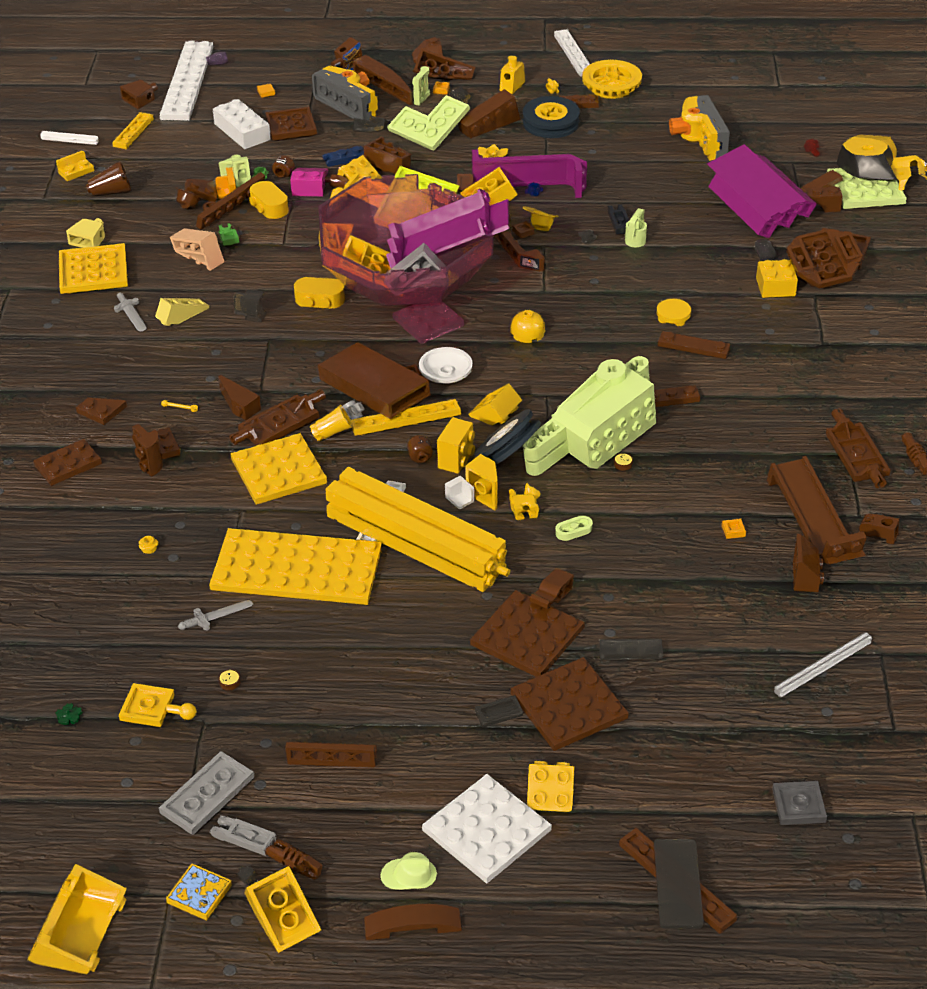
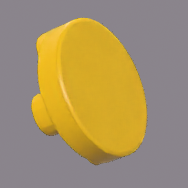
[657,299,691,326]

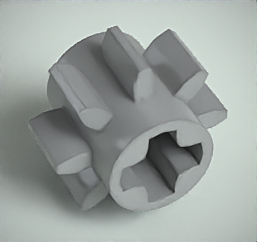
[343,400,365,419]

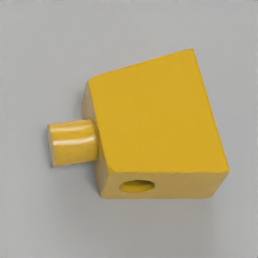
[500,56,525,94]

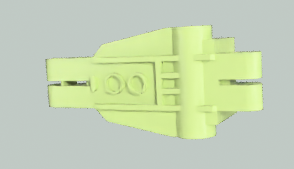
[523,356,656,476]

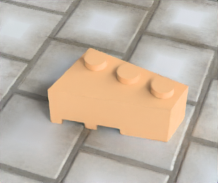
[170,228,225,271]

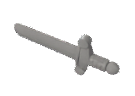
[114,292,146,331]
[178,600,253,630]

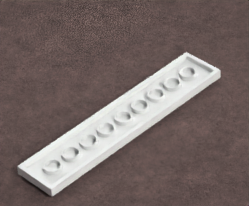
[160,41,214,120]

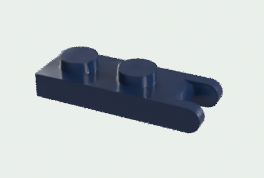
[322,146,364,167]

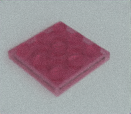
[393,295,464,344]

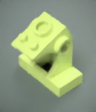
[219,155,251,189]

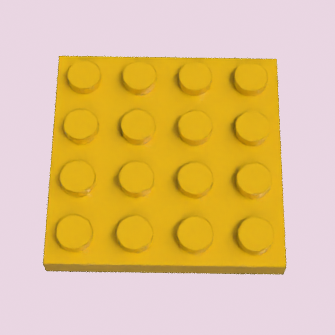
[59,243,128,294]
[231,433,327,505]

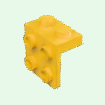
[337,155,382,181]
[527,761,574,812]

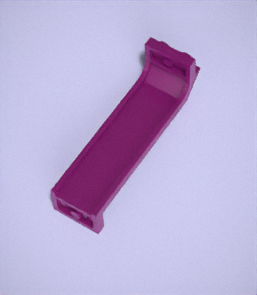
[472,150,587,198]

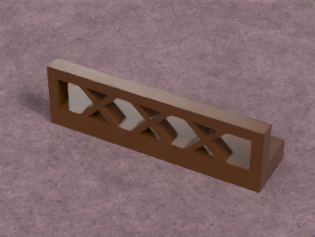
[285,742,377,768]

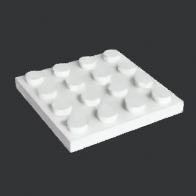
[422,774,551,884]

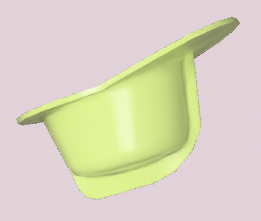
[380,852,437,890]

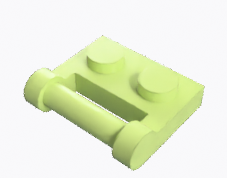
[412,66,430,106]

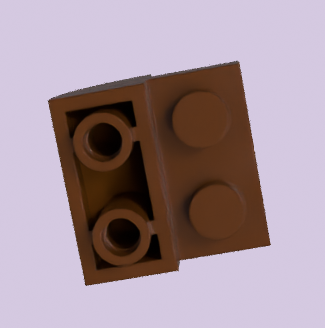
[132,424,163,477]

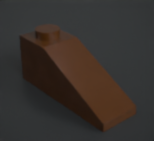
[218,375,261,420]

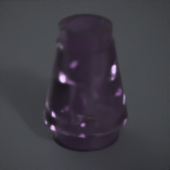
[206,50,228,65]

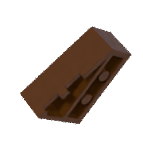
[364,136,411,175]

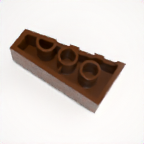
[458,89,520,139]

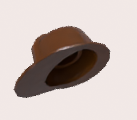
[175,187,202,209]

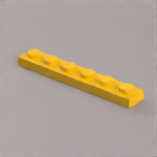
[351,399,461,436]

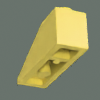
[155,298,209,326]

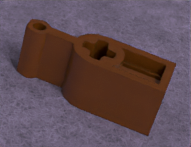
[530,568,574,609]

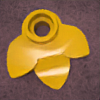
[478,144,508,158]

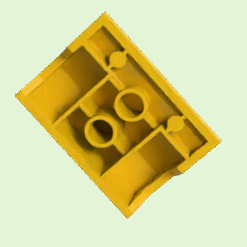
[339,235,403,294]

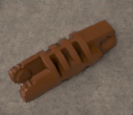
[265,839,322,880]

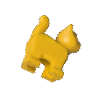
[509,483,540,520]

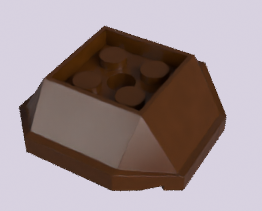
[786,229,863,289]

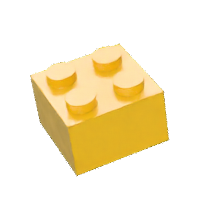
[756,259,798,298]
[437,417,475,474]

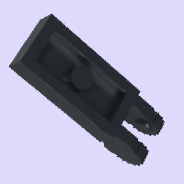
[608,204,630,234]

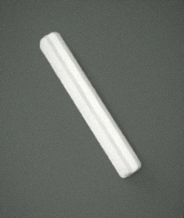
[41,131,99,145]

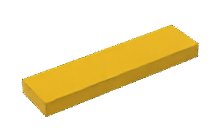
[112,112,154,149]

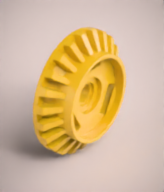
[582,60,642,99]

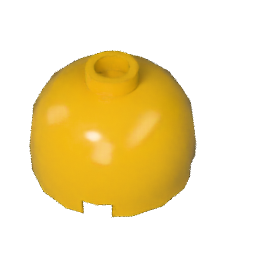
[511,310,545,343]

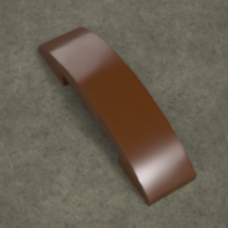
[364,904,462,940]

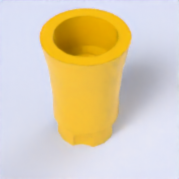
[310,405,353,441]

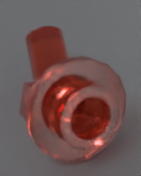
[804,139,820,157]

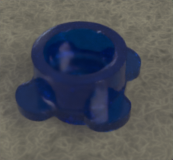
[525,182,543,196]

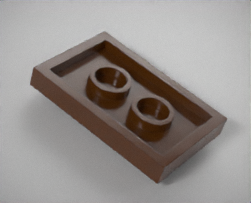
[33,439,102,486]

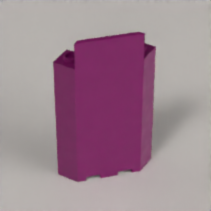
[707,144,817,238]
[386,189,509,269]

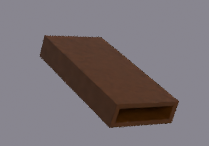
[318,342,430,419]

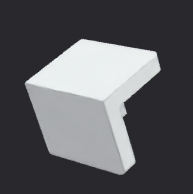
[445,476,474,509]

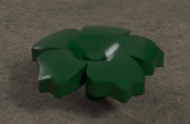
[55,703,82,725]

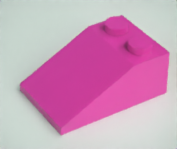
[291,168,328,197]

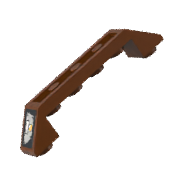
[494,214,545,272]

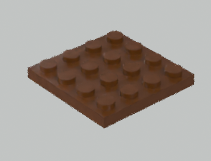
[470,590,585,677]
[511,657,629,751]

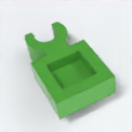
[219,223,239,246]

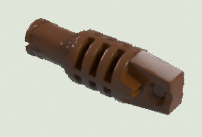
[901,432,927,475]

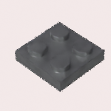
[772,781,827,825]

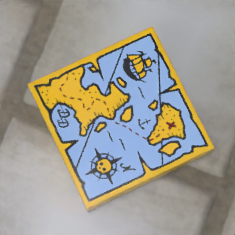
[166,864,232,921]

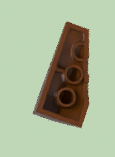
[413,48,475,80]

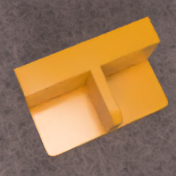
[215,167,236,199]

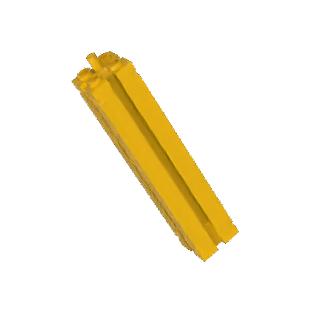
[325,466,510,593]

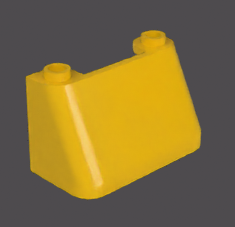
[27,864,127,975]

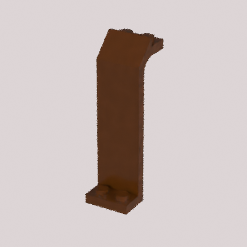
[767,456,867,564]

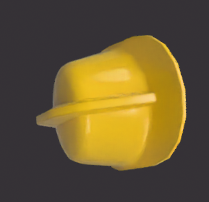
[523,206,558,231]

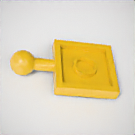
[119,683,196,727]

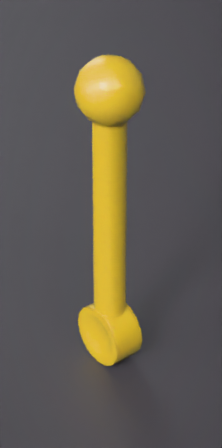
[161,400,198,412]

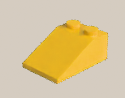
[460,167,517,206]
[245,866,321,953]

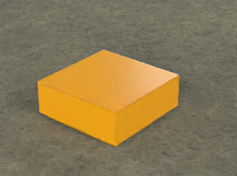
[433,82,450,95]
[257,84,275,98]
[722,519,746,539]

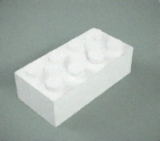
[213,99,271,149]

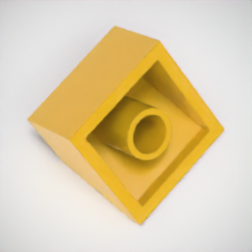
[468,383,522,426]
[466,454,497,510]

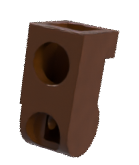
[859,513,899,545]

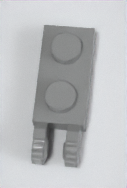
[210,816,277,856]

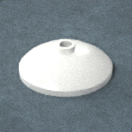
[419,347,472,384]

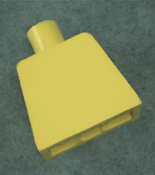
[66,218,105,248]

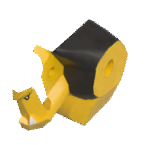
[837,134,927,190]

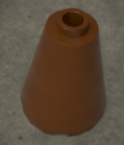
[86,161,131,196]

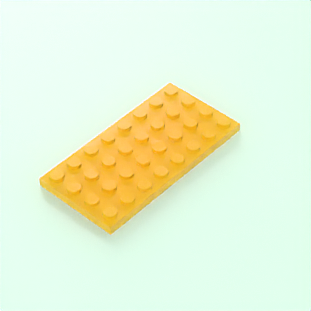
[209,528,382,605]

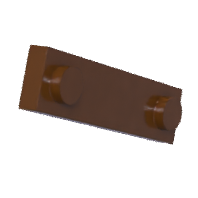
[658,331,730,359]

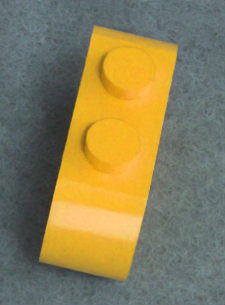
[249,181,289,219]
[294,277,345,309]

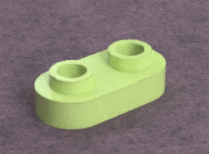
[556,516,593,541]

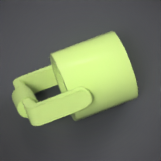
[625,208,647,248]

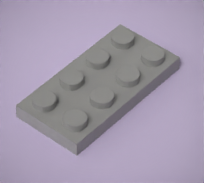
[159,751,254,835]

